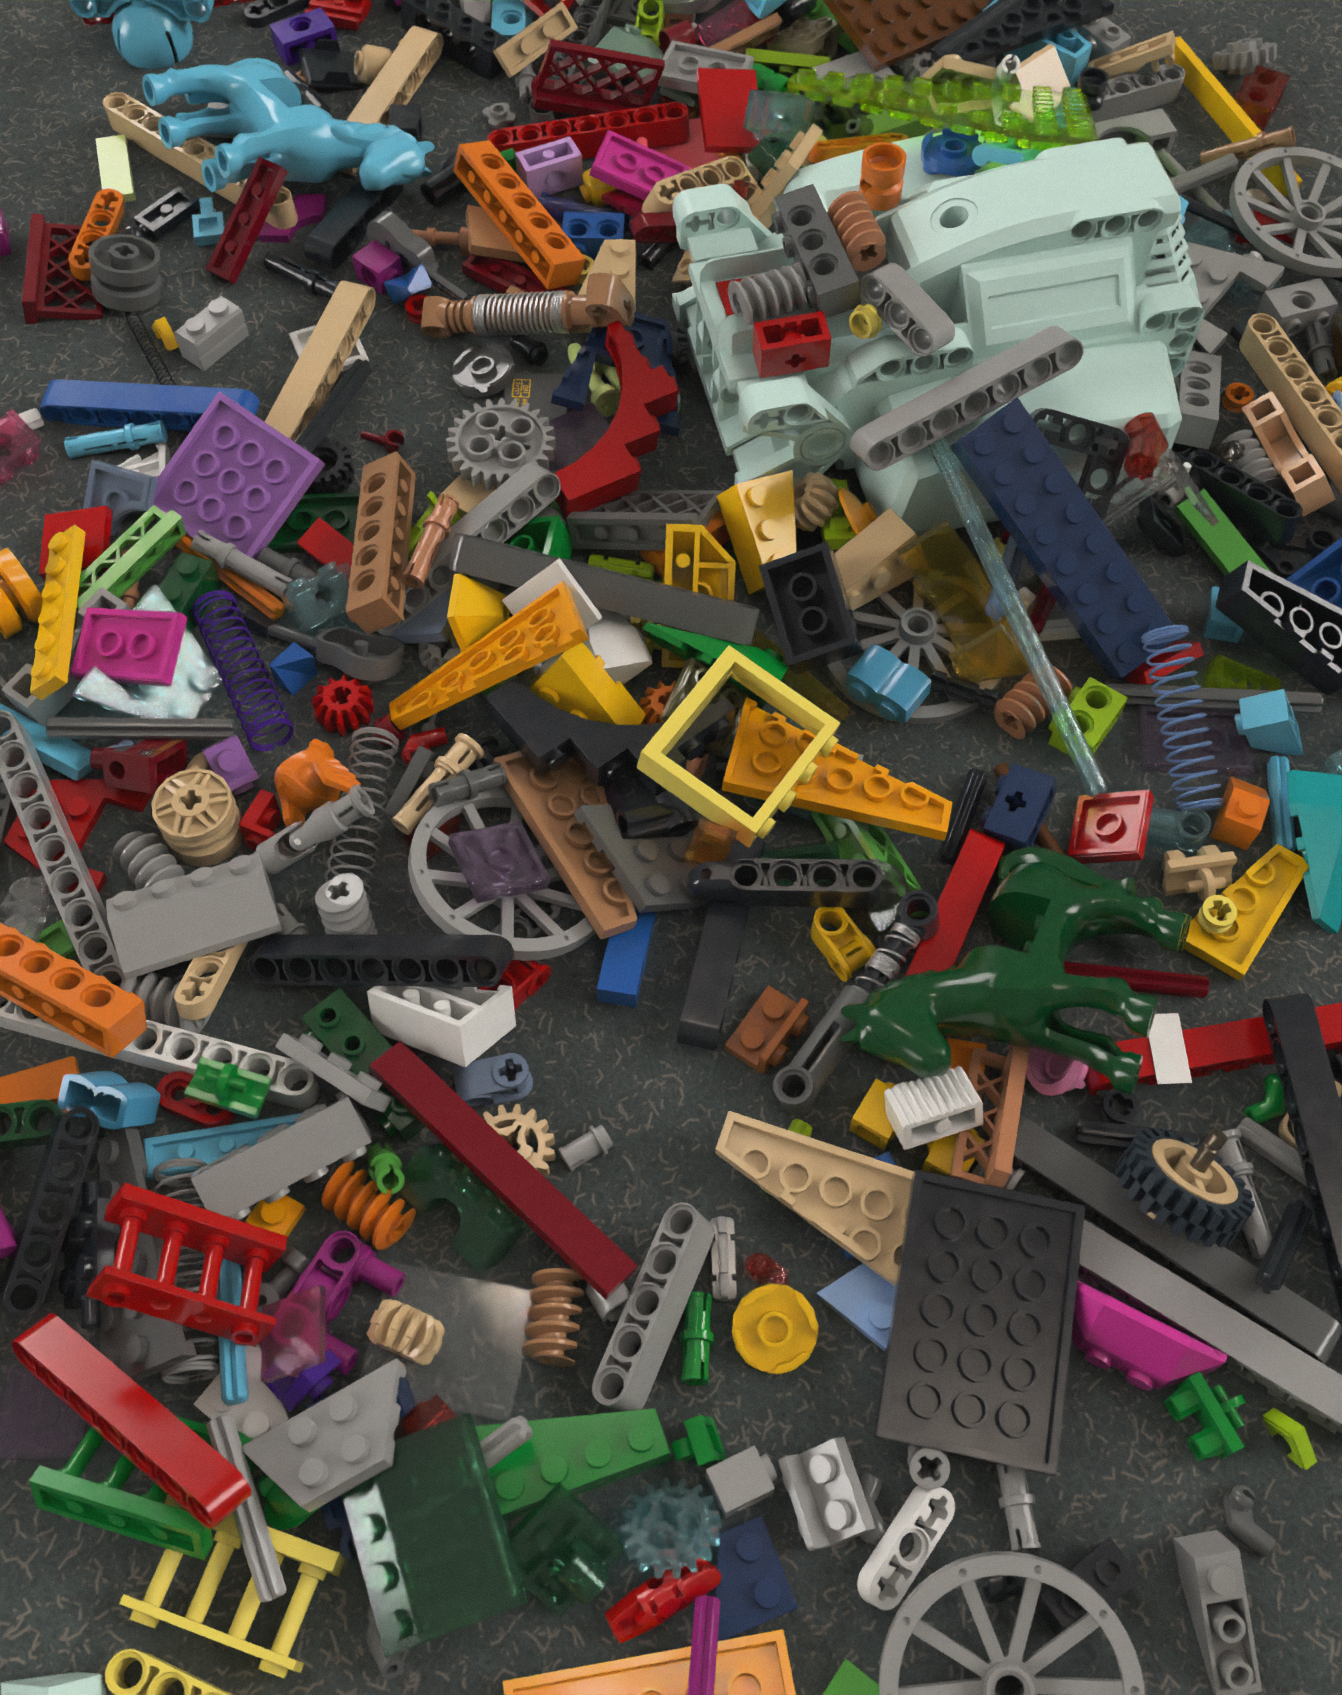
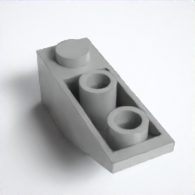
[1173,1530,1262,1695]

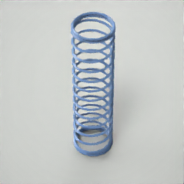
[1141,625,1225,815]

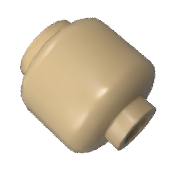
[354,44,392,85]

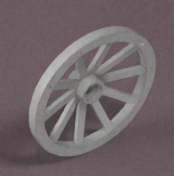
[1229,147,1342,277]
[825,565,1009,724]
[408,786,596,961]
[879,1551,1145,1695]

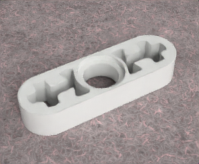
[857,1485,955,1610]

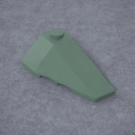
[588,24,700,108]

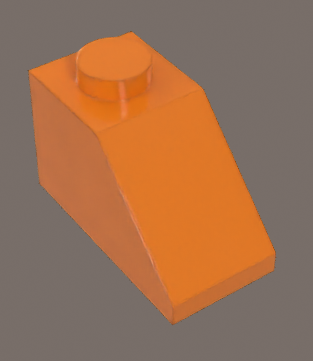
[1210,776,1270,850]

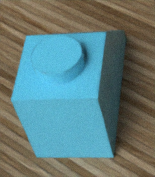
[1235,689,1303,755]

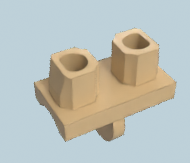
[1162,845,1237,902]

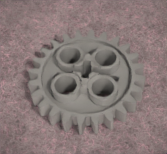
[446,398,556,491]

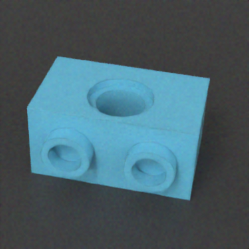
[491,0,532,39]

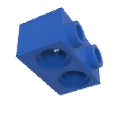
[562,212,625,260]

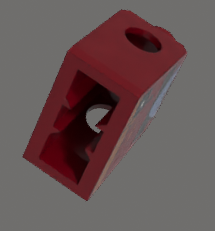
[90,739,187,794]

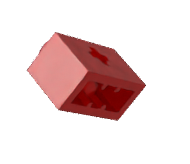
[752,311,832,379]

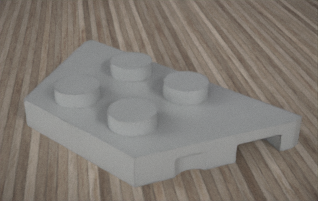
[242,1358,406,1513]

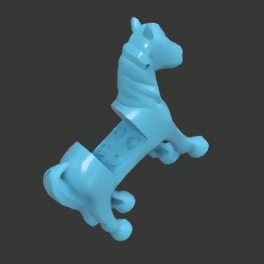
[142,58,435,193]

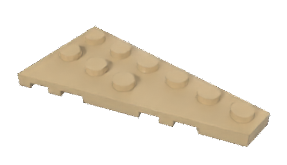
[715,1111,913,1287]

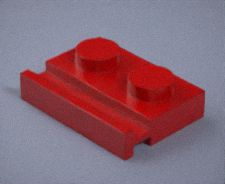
[304,0,372,31]

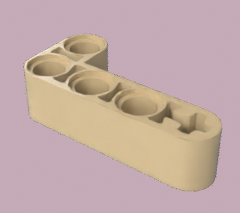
[642,156,759,213]

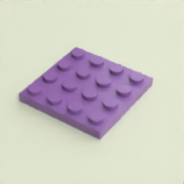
[153,391,325,560]

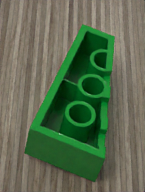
[469,1408,670,1524]

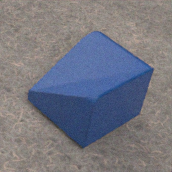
[384,264,432,304]
[269,642,319,695]

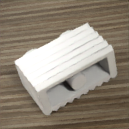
[884,1066,983,1150]

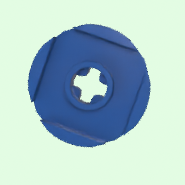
[920,127,986,177]

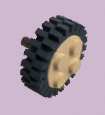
[1115,1128,1255,1247]

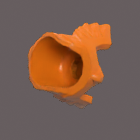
[274,739,361,852]

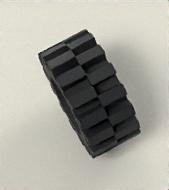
[305,437,355,494]

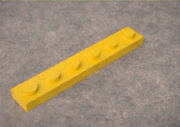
[30,524,86,700]

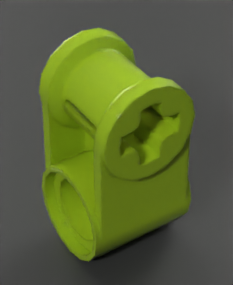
[635,0,665,47]

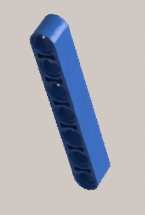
[39,379,260,431]

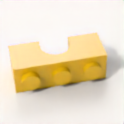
[849,1079,986,1177]

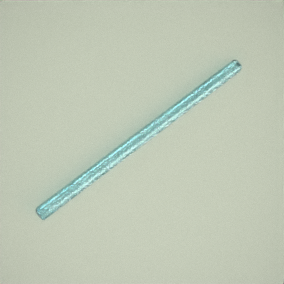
[928,436,1108,797]

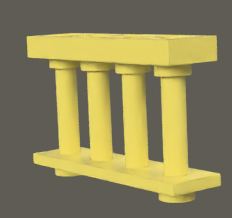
[119,1495,346,1679]

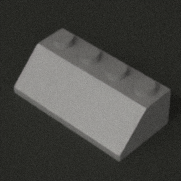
[106,853,282,980]

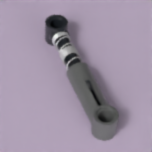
[773,890,940,1115]

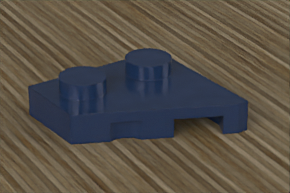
[715,1516,798,1641]

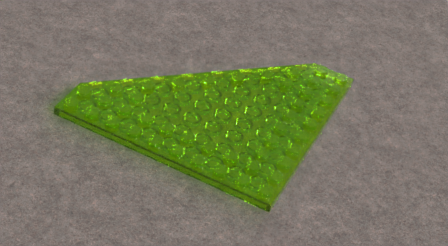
[787,69,1099,150]

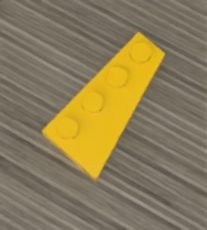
[1184,844,1309,981]

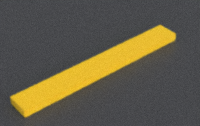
[1165,36,1303,197]

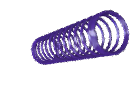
[191,590,294,751]

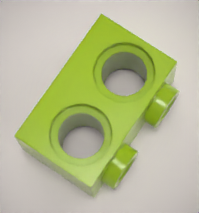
[1048,677,1128,765]

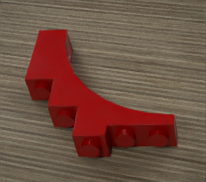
[553,320,679,518]

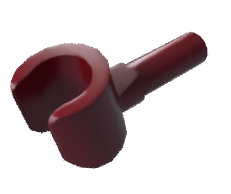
[361,430,404,454]

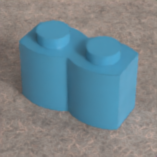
[846,644,932,724]
[57,1071,161,1129]

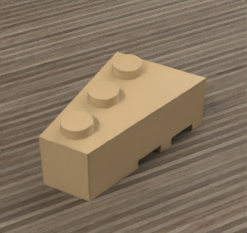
[574,239,636,333]
[835,508,929,611]

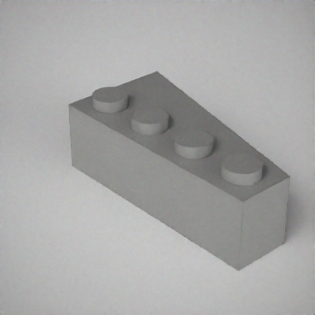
[191,1091,371,1220]

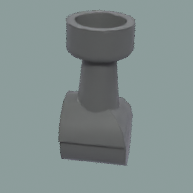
[257,1247,311,1317]

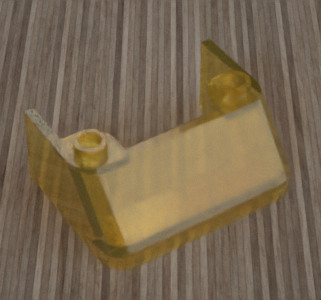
[897,520,1035,683]

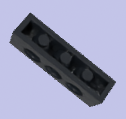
[401,0,509,81]

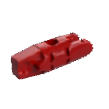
[604,1549,723,1644]

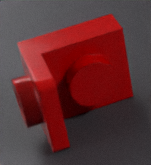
[238,789,281,851]

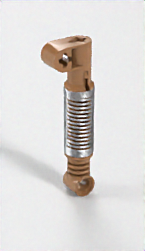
[420,272,635,338]

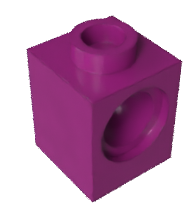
[352,240,403,295]

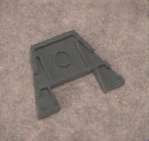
[574,804,710,913]

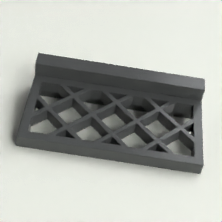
[566,490,724,551]

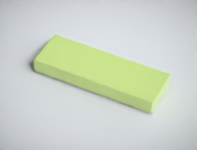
[96,134,135,202]

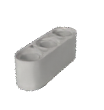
[860,263,955,356]

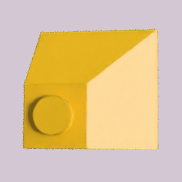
[447,573,513,652]

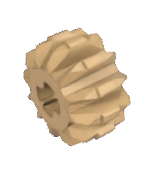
[794,472,839,532]
[367,1299,445,1365]

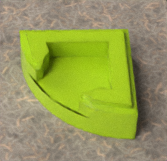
[1262,1408,1317,1470]

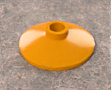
[838,487,877,535]

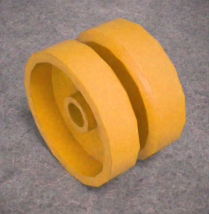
[0,548,43,639]

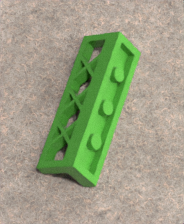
[75,505,186,617]
[810,811,929,933]

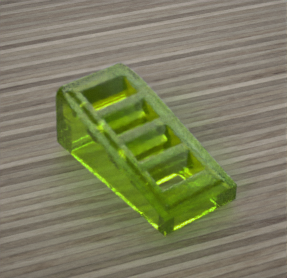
[1202,654,1281,691]

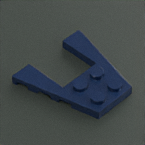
[551,312,681,437]

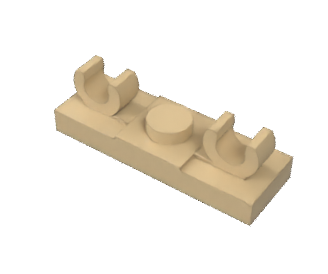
[493,1,578,78]
[1087,31,1176,79]

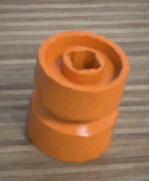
[859,142,907,211]

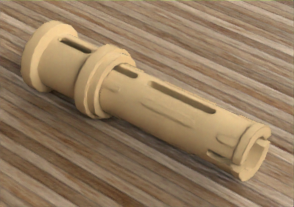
[391,733,485,835]

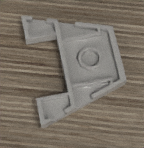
[1187,242,1285,355]

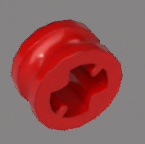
[405,294,428,324]

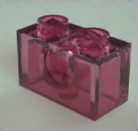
[0,409,41,486]

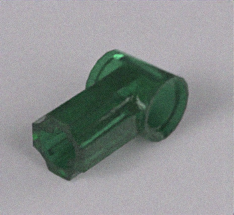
[747,138,792,177]

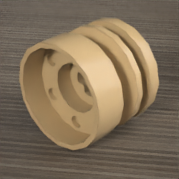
[151,768,243,867]

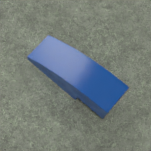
[597,905,657,1008]

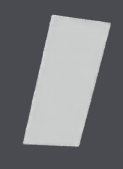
[1149,1013,1192,1084]

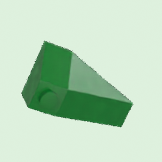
[642,622,788,707]

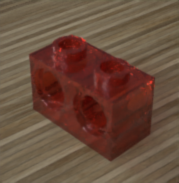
[1233,65,1291,131]

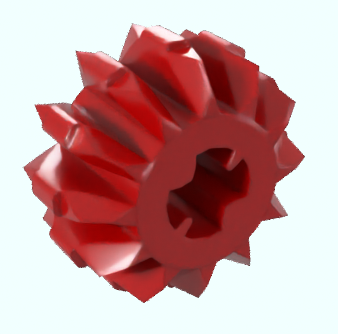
[312,674,375,737]

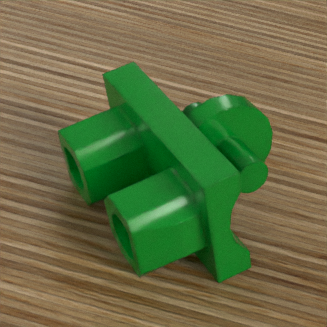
[184,1056,272,1119]
[1164,1371,1247,1462]

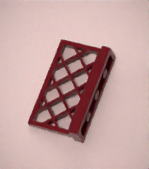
[531,39,665,116]
[22,213,104,324]

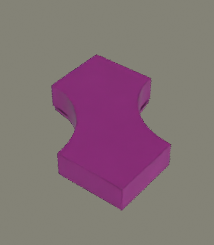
[258,194,327,243]

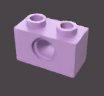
[515,137,583,198]

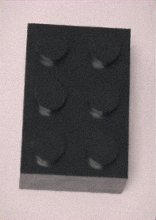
[759,541,864,675]

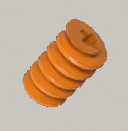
[321,1160,416,1250]

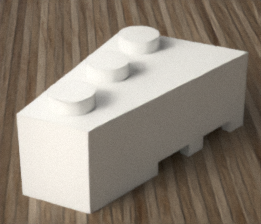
[367,985,516,1067]

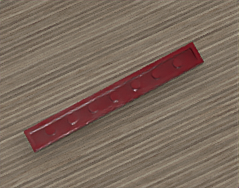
[369,1041,638,1300]

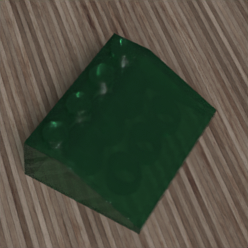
[341,1412,528,1658]

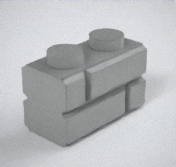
[174,296,249,371]

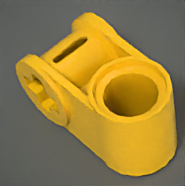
[810,907,876,982]

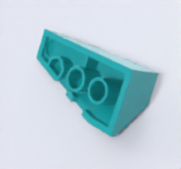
[1287,770,1342,934]

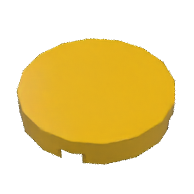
[732,1283,818,1374]

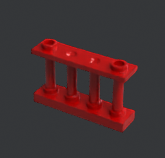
[86,1182,287,1347]

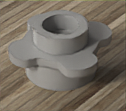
[482,103,516,129]

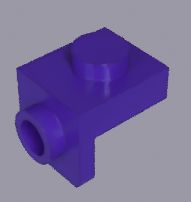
[262,1349,342,1412]

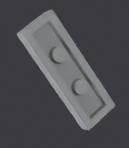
[275,1033,392,1113]

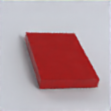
[696,68,765,154]

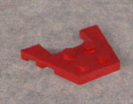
[3,779,152,893]

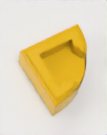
[152,317,180,351]

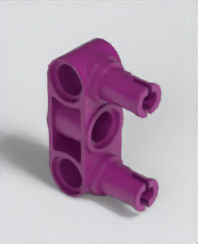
[273,1231,406,1375]

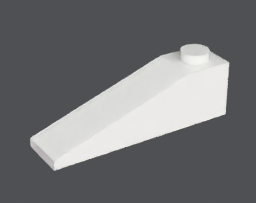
[583,607,653,685]

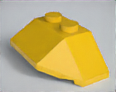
[662,524,736,668]

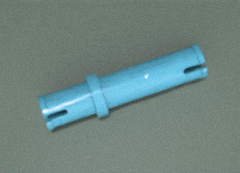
[64,420,168,459]

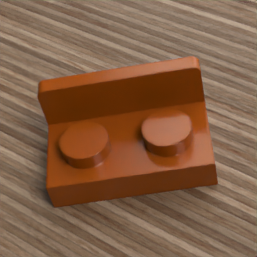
[724,985,811,1075]

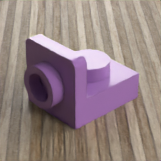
[202,734,259,795]

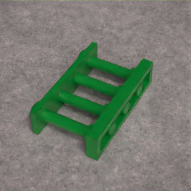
[29,1416,257,1560]

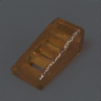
[684,818,738,864]

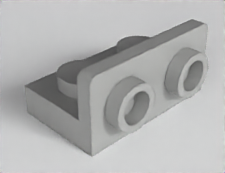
[779,1437,876,1551]

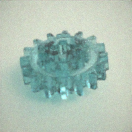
[620,1478,722,1579]

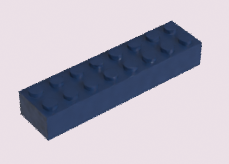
[949,397,1173,678]

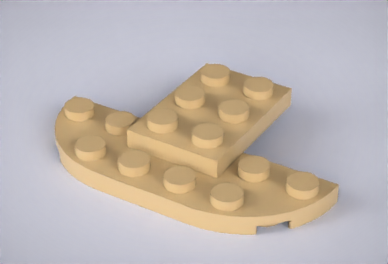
[747,123,827,229]

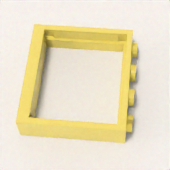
[637,645,840,848]

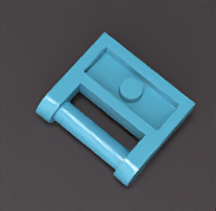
[972,129,1061,166]

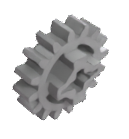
[1213,38,1277,75]

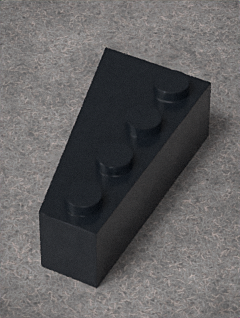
[1215,560,1342,695]

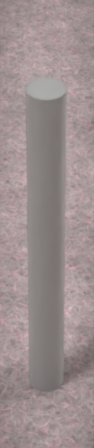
[1157,149,1233,230]

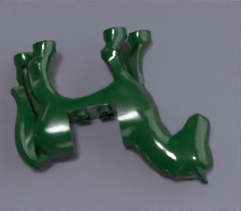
[840,847,1192,1096]

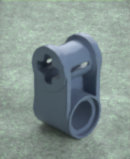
[453,1053,533,1108]

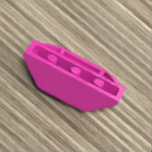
[1071,1280,1228,1390]

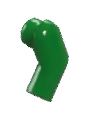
[1244,1073,1287,1125]

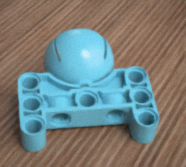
[69,0,215,69]

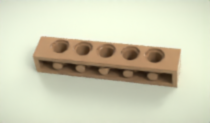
[346,451,416,634]

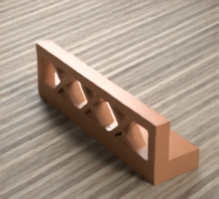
[949,1045,1030,1188]

